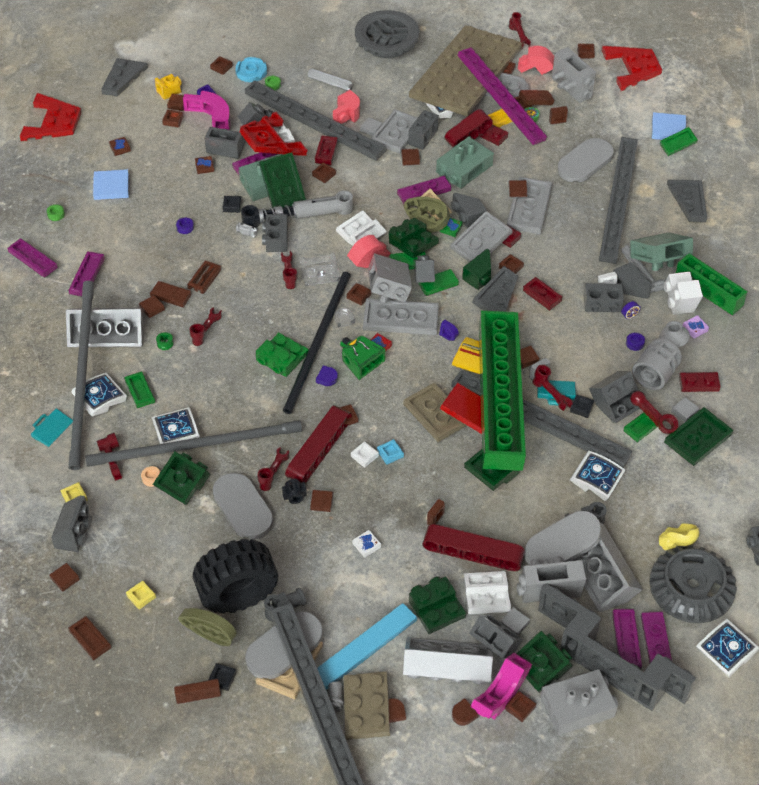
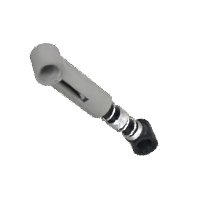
[241,190,353,229]

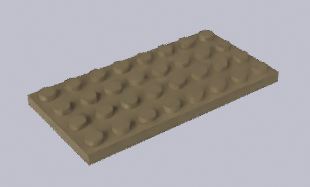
[409,25,522,117]

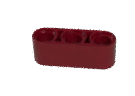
[444,109,493,148]

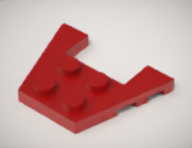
[601,46,662,91]
[20,93,82,141]
[239,112,308,156]

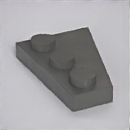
[101,58,148,97]
[667,180,707,222]
[472,266,518,312]

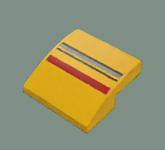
[452,337,480,374]

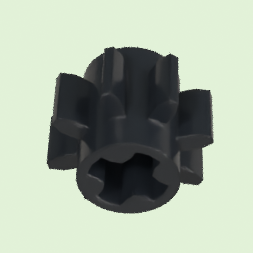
[282,479,307,504]

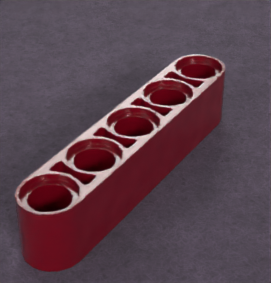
[285,405,352,484]
[422,524,525,572]

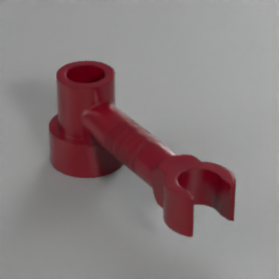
[508,12,531,50]
[281,251,297,289]
[190,307,222,346]
[532,365,573,411]
[97,432,122,481]
[257,447,289,491]

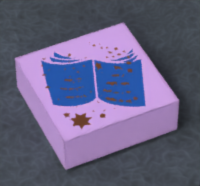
[682,315,709,339]

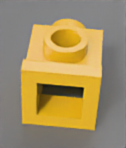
[154,74,182,100]

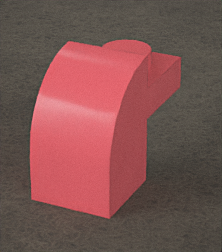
[518,46,554,75]
[333,90,360,124]
[347,235,391,268]

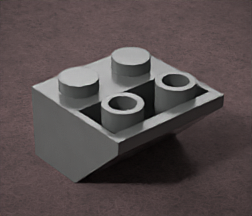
[205,127,246,159]
[589,371,640,423]
[51,495,92,552]

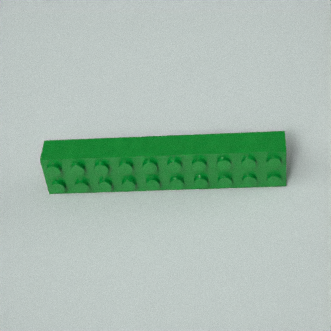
[479,310,526,471]

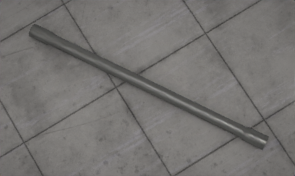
[68,281,94,470]
[85,420,302,467]

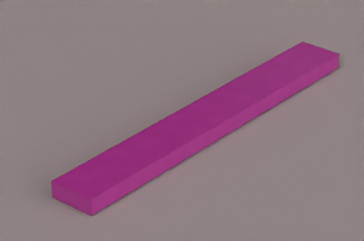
[457,47,547,145]

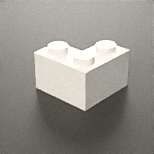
[664,272,703,315]

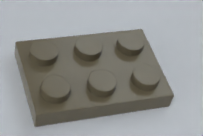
[403,382,467,442]
[343,671,391,740]

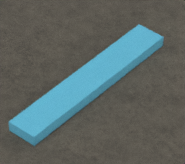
[317,603,417,690]

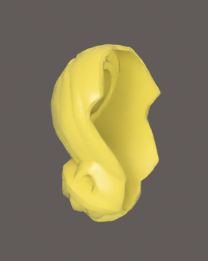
[659,524,700,550]

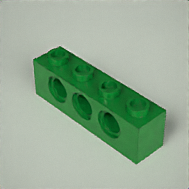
[676,253,748,316]

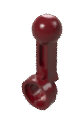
[630,391,678,434]

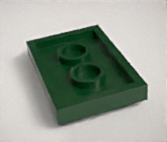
[258,152,306,208]
[664,407,734,466]

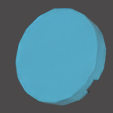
[235,57,267,82]

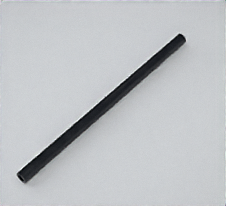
[283,272,351,414]

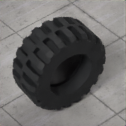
[192,539,279,614]

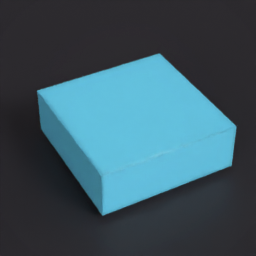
[377,439,404,465]

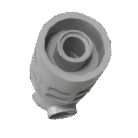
[632,321,690,390]

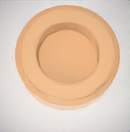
[141,466,161,487]

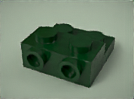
[389,217,439,258]
[464,449,520,491]
[152,451,211,505]
[409,576,466,634]
[516,631,573,693]

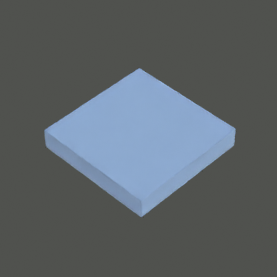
[652,112,686,140]
[93,169,129,200]

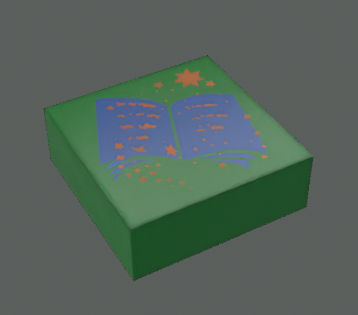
[440,218,463,238]

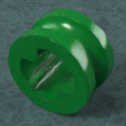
[156,332,174,350]

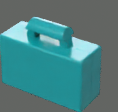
[537,380,576,406]
[31,408,73,447]

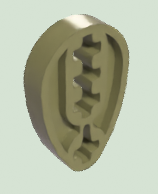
[404,197,450,233]
[178,608,237,646]

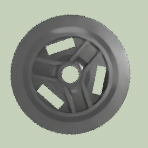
[355,10,419,58]
[649,545,737,623]

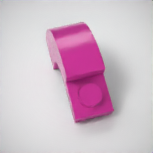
[183,91,231,130]
[470,653,532,720]

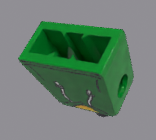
[340,336,385,380]

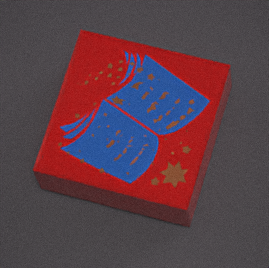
[370,333,392,352]

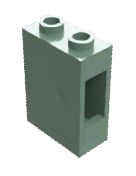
[436,137,494,189]
[239,154,283,202]
[630,232,693,271]

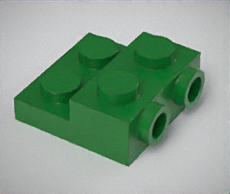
[256,332,309,377]

